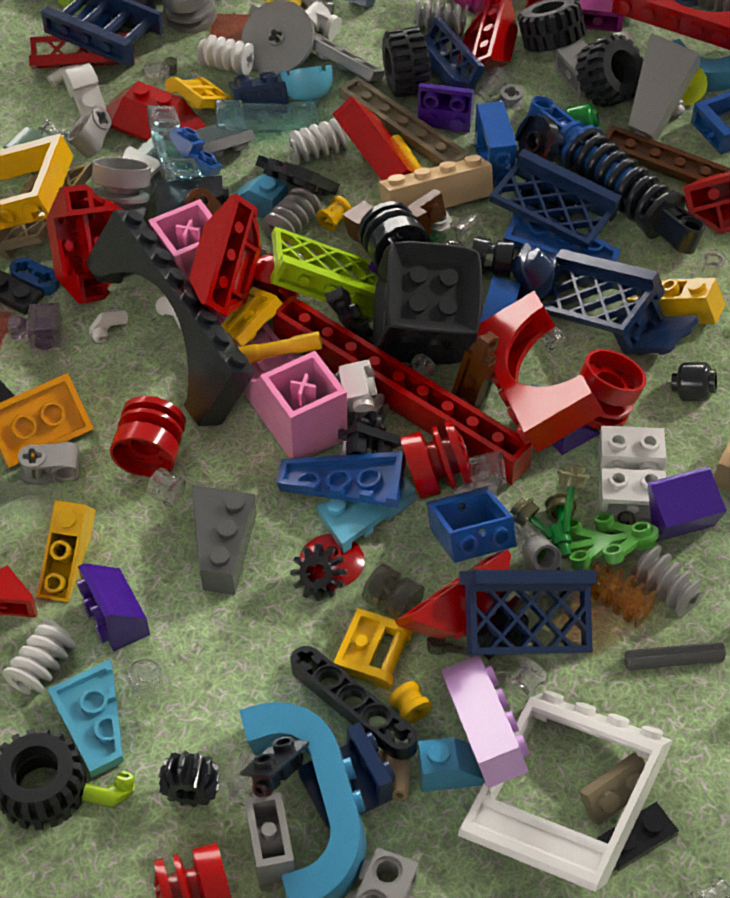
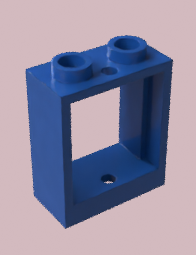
[691,91,730,154]
[474,101,517,187]
[426,487,517,563]

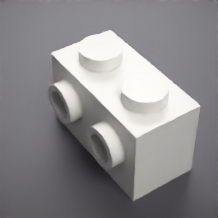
[598,426,666,473]
[598,467,666,519]

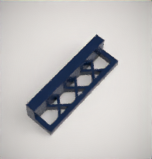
[423,17,485,90]

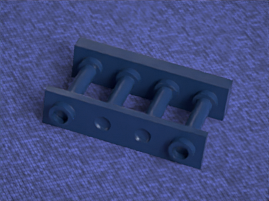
[41,0,164,67]

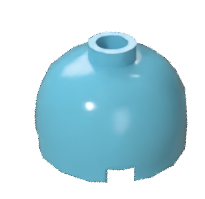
[280,65,333,106]

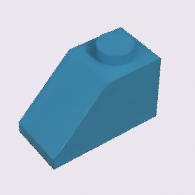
[234,174,288,218]
[417,737,485,792]

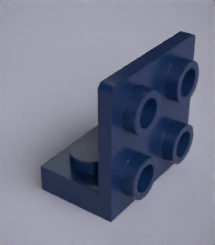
[228,72,289,120]

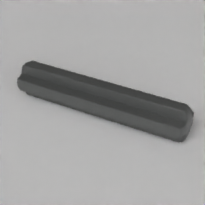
[624,641,726,670]

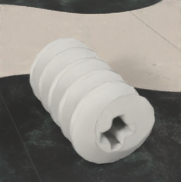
[197,34,254,75]
[289,118,349,165]
[2,619,76,695]

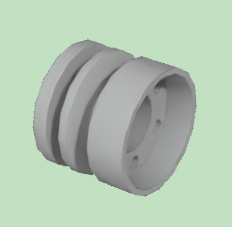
[161,0,217,33]
[92,157,151,216]

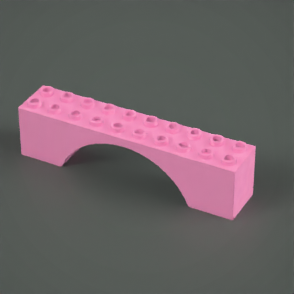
[148,199,348,459]

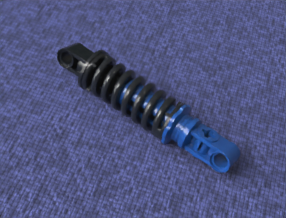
[526,96,706,254]

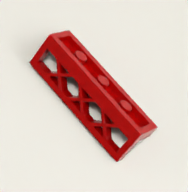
[29,32,135,69]

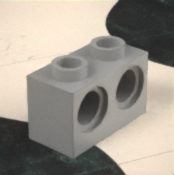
[348,847,419,898]

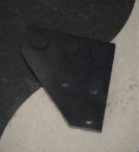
[255,155,340,196]

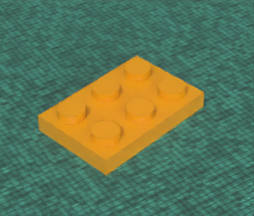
[0,373,94,468]

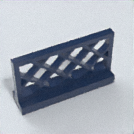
[489,149,622,250]
[541,249,665,336]
[459,570,597,655]

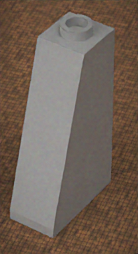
[628,33,701,141]

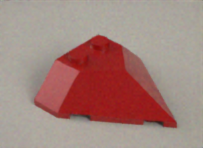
[46,184,123,304]

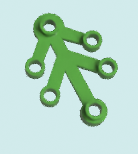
[537,512,659,570]

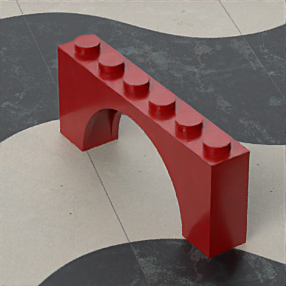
[612,0,730,50]
[476,291,605,453]

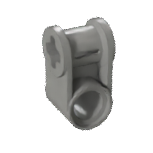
[67,106,112,159]
[18,442,80,485]
[522,535,563,603]

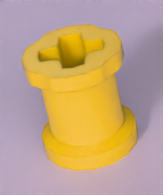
[316,195,352,231]

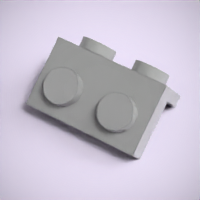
[194,117,256,158]

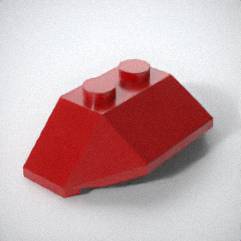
[458,0,518,70]
[106,81,207,146]
[682,171,730,234]
[189,194,261,317]
[394,549,511,639]

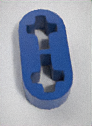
[9,258,59,296]

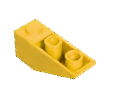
[626,278,726,325]
[36,500,96,602]

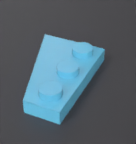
[316,475,417,553]
[47,659,124,778]

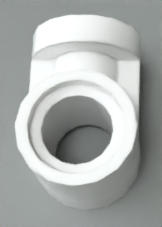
[305,2,342,41]

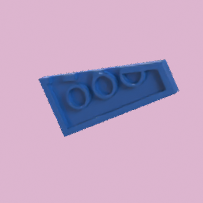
[503,204,621,262]
[276,451,406,508]

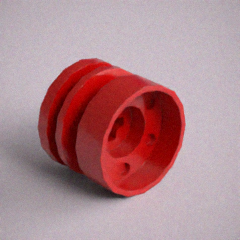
[579,349,646,430]
[109,396,187,478]
[400,420,472,501]
[153,842,232,898]

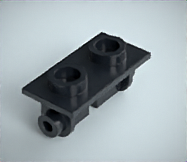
[240,737,309,798]

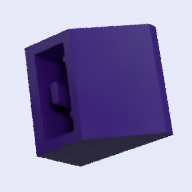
[418,83,475,132]
[76,563,150,652]

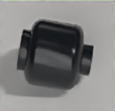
[671,362,717,401]

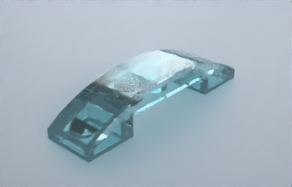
[215,99,318,132]
[147,105,202,181]

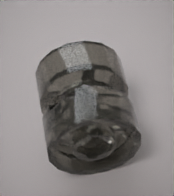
[362,563,425,620]

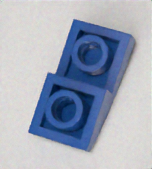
[169,127,223,177]
[480,276,521,323]

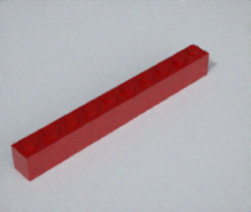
[273,295,533,485]

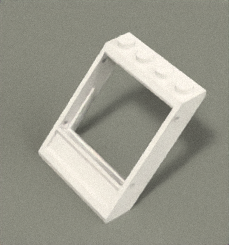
[458,691,672,892]

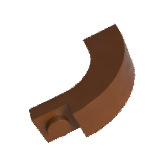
[342,189,447,244]

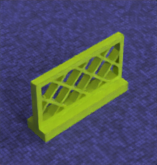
[270,226,378,318]

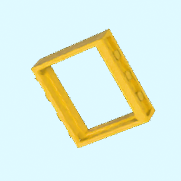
[0,134,74,230]

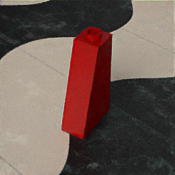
[332,96,414,180]

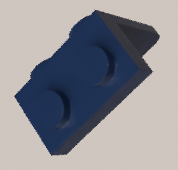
[612,296,699,356]
[298,722,396,828]

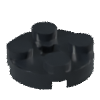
[515,115,563,162]

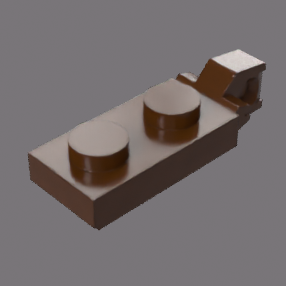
[451,331,499,409]

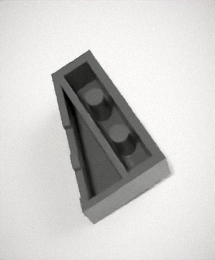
[192,485,257,595]

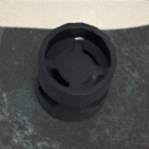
[472,237,515,278]

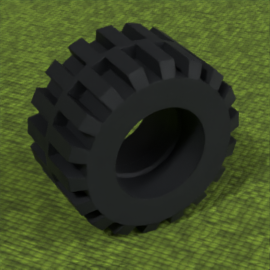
[517,0,586,52]
[382,26,431,98]
[576,34,644,108]
[0,728,87,830]

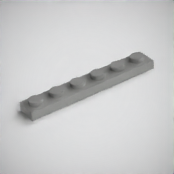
[248,4,385,83]

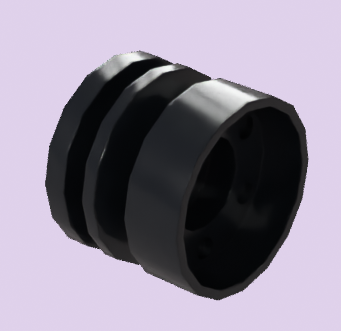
[358,201,431,269]

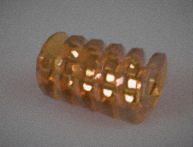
[590,562,657,629]

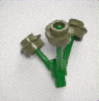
[510,464,590,559]

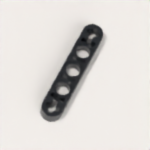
[290,646,418,760]

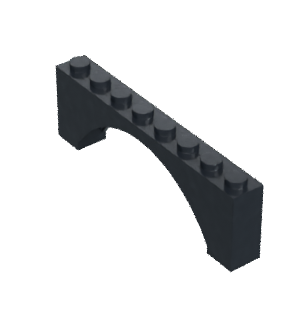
[85,209,256,426]

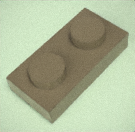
[579,752,645,825]

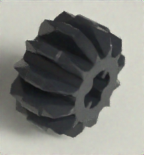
[290,544,348,601]
[159,750,221,807]

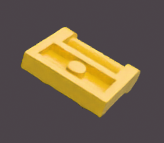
[165,77,233,110]
[220,287,283,346]
[333,608,414,690]

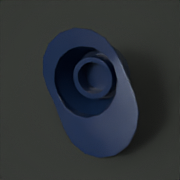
[511,243,557,301]

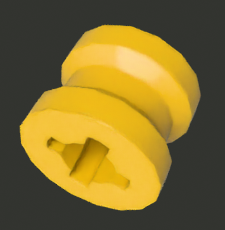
[388,681,433,725]

